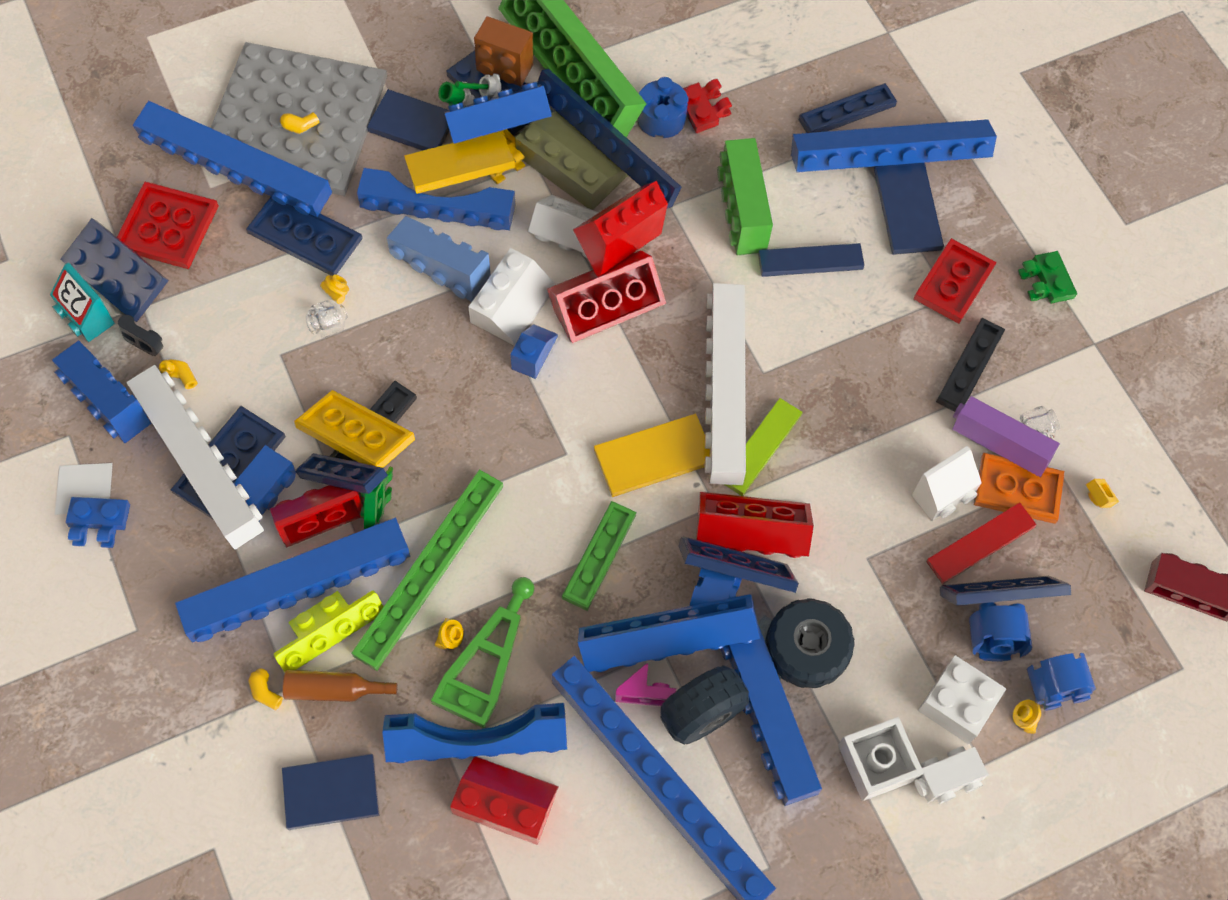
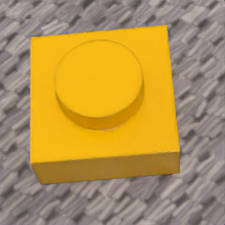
[1085,479,1119,508]

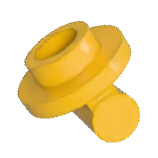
[320,274,349,304]
[435,618,464,649]
[1013,700,1041,734]

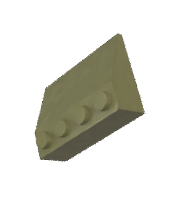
[515,111,628,210]

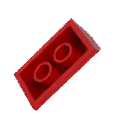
[270,485,362,548]
[450,756,559,845]

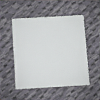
[55,463,113,515]

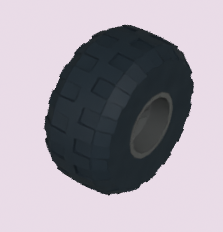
[766,598,855,689]
[660,665,749,745]

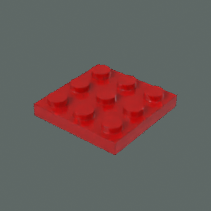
[117,181,219,269]

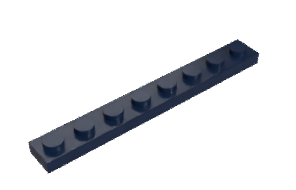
[537,69,682,209]

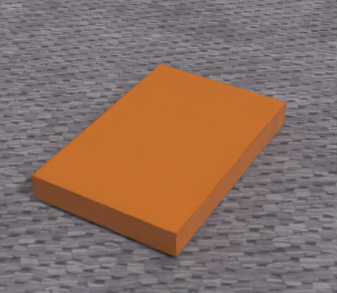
[974,453,1065,524]

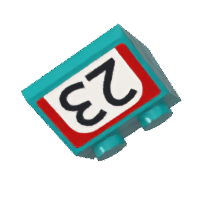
[50,262,115,342]

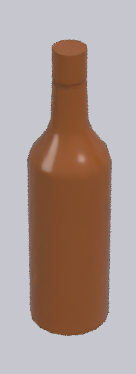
[283,670,398,702]

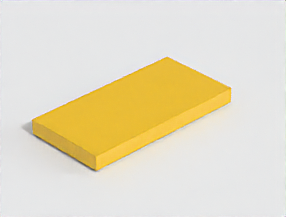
[404,130,516,194]
[294,390,415,468]
[594,414,710,497]

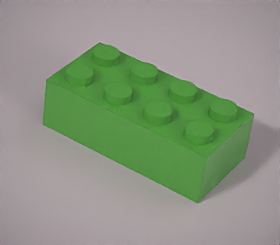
[717,138,773,255]

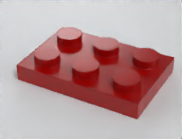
[913,238,997,324]

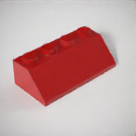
[573,181,668,277]
[547,250,666,343]
[696,492,814,558]

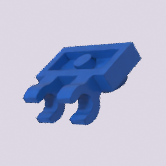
[65,497,130,548]

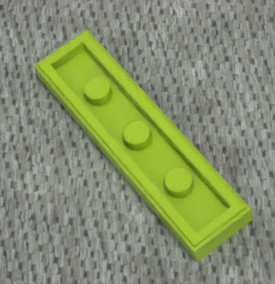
[724,398,803,496]

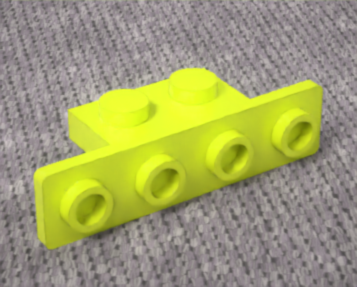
[273,590,384,673]

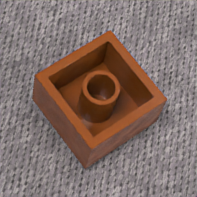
[474,16,533,86]

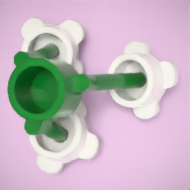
[438,74,501,106]

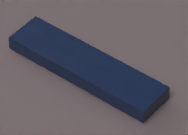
[798,83,897,133]
[758,243,865,277]
[295,453,388,494]

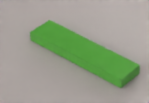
[562,501,637,611]

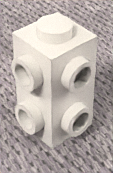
[915,746,989,804]

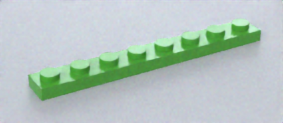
[351,469,503,671]

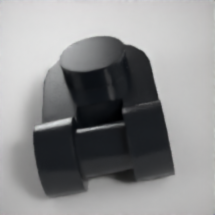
[118,315,163,356]

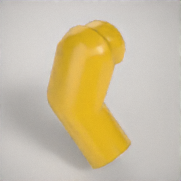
[280,112,320,134]
[159,359,198,389]
[248,668,283,710]

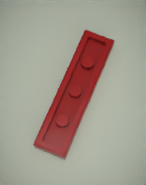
[926,502,1037,585]

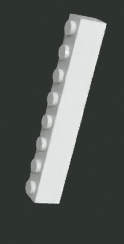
[705,283,746,485]
[126,365,265,550]

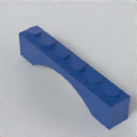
[357,168,516,231]
[382,703,567,763]

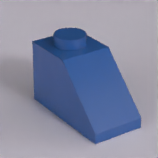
[510,324,558,379]

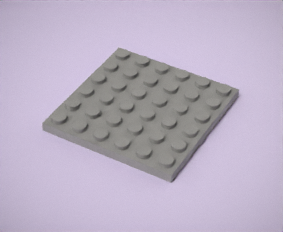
[199,42,387,196]

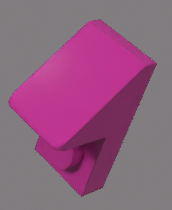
[615,663,676,706]

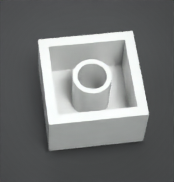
[918,655,1006,744]
[838,717,924,801]

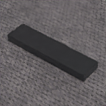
[936,318,1005,412]
[330,381,417,463]

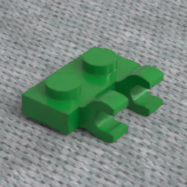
[1018,251,1078,304]
[361,466,393,530]

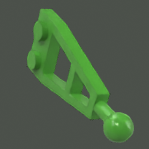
[431,577,534,728]

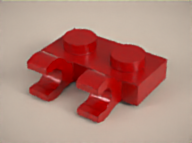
[683,79,732,134]

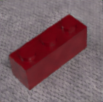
[1144,553,1228,622]

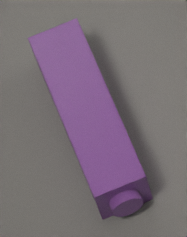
[952,396,1060,477]

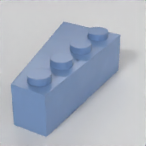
[387,216,491,302]

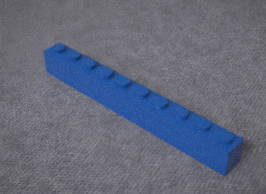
[552,655,776,900]

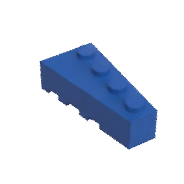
[444,82,552,144]
[52,340,152,443]

